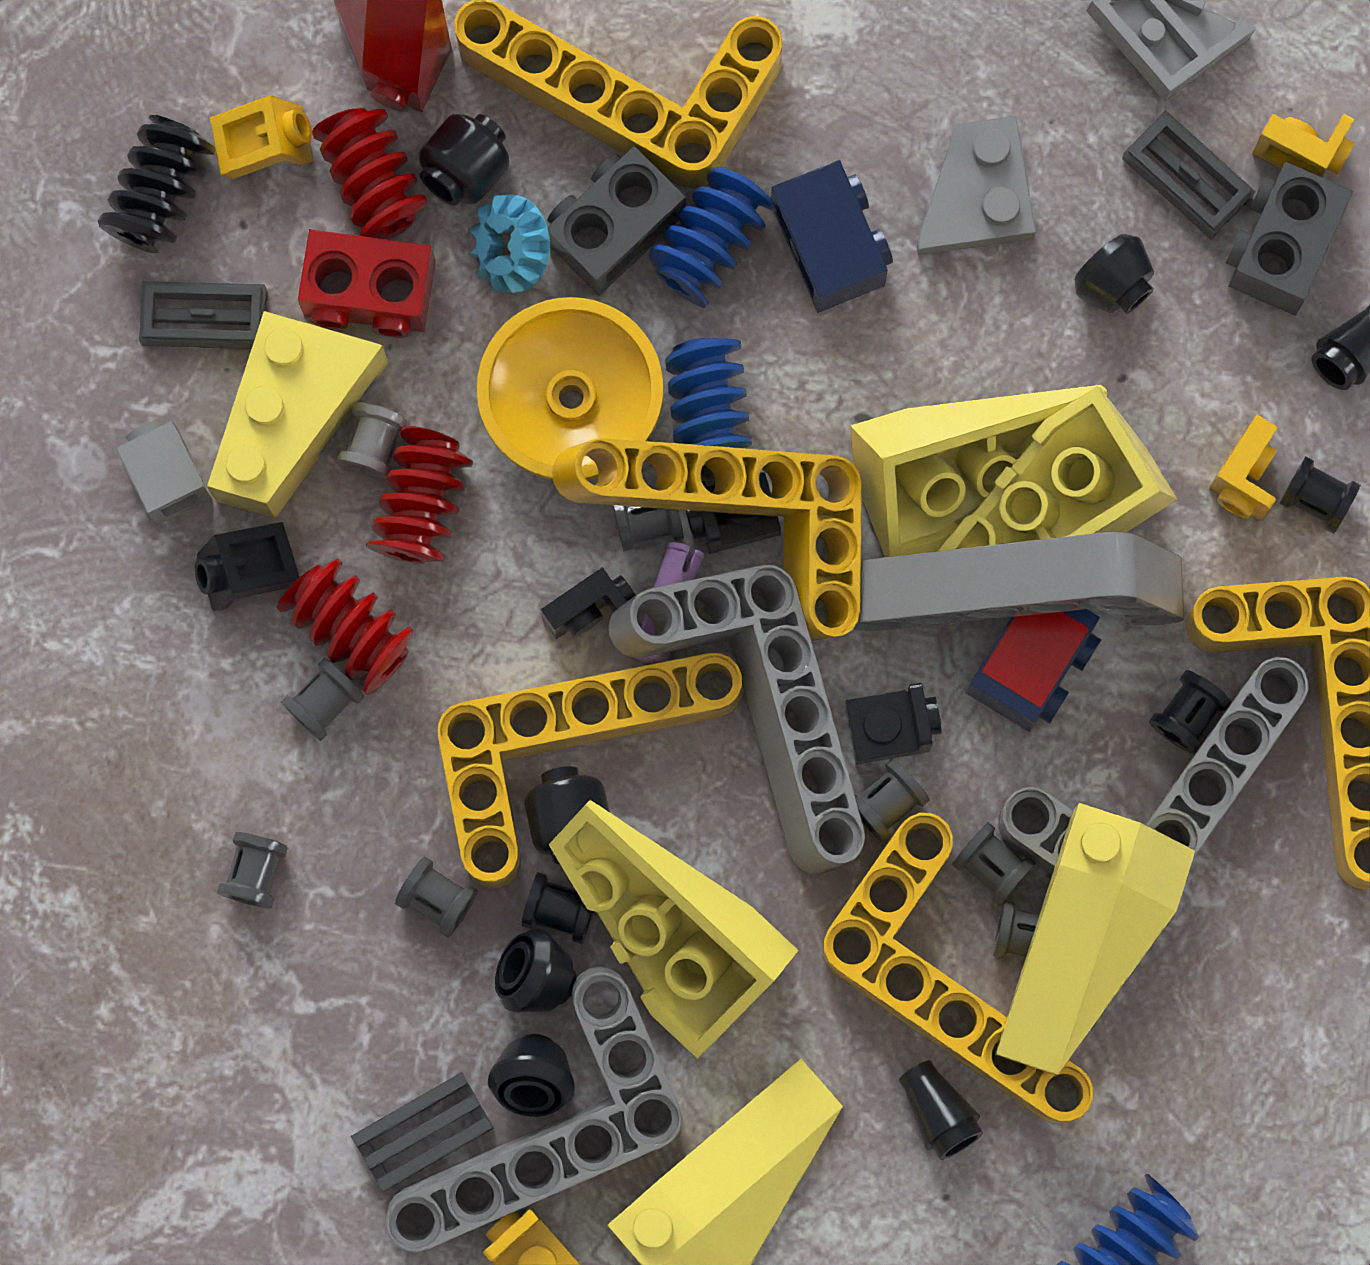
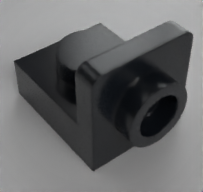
[686,472,781,554]
[195,522,300,611]
[540,567,639,639]
[845,682,942,765]

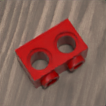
[298,229,436,338]

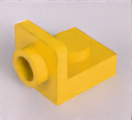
[210,95,313,179]
[1252,114,1356,177]
[1209,414,1278,520]
[482,1209,581,1265]

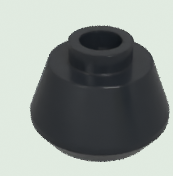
[1074,234,1154,314]
[495,929,576,1013]
[488,1034,575,1117]

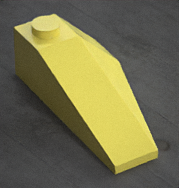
[850,385,1107,557]
[938,386,1178,626]
[995,803,1195,1075]

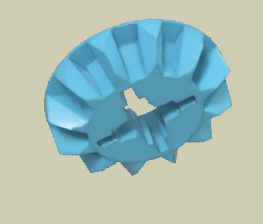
[468,195,550,293]

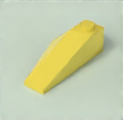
[549,800,799,1059]
[608,1059,843,1265]

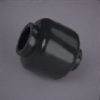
[419,114,510,206]
[524,766,610,864]

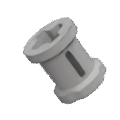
[335,402,407,480]

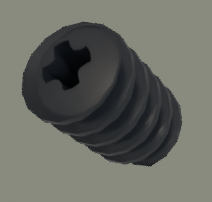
[98,115,216,253]

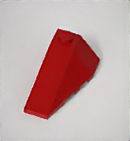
[334,0,452,112]

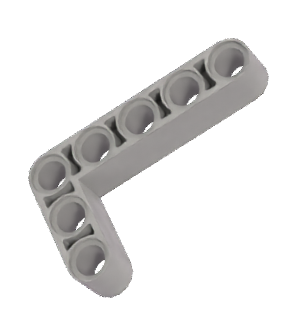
[853,532,1184,631]
[609,565,865,874]
[998,657,1308,875]
[386,966,682,1252]

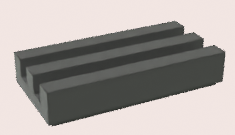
[1122,110,1256,240]
[139,281,267,349]
[351,1072,494,1193]

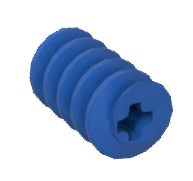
[649,167,777,308]
[665,338,752,473]
[1057,1174,1199,1265]

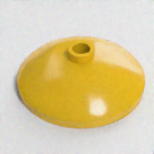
[476,297,663,480]

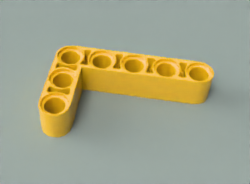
[454,0,782,188]
[552,438,862,641]
[1186,577,1370,890]
[438,653,742,888]
[822,813,1093,1124]

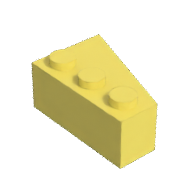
[207,311,389,519]

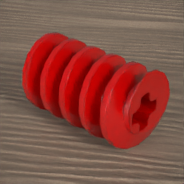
[312,108,428,240]
[366,426,473,564]
[277,558,414,695]

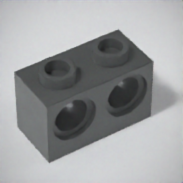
[547,146,686,296]
[1226,162,1353,316]

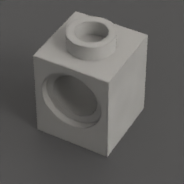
[116,421,212,526]

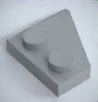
[1087,0,1256,102]
[917,116,1036,255]

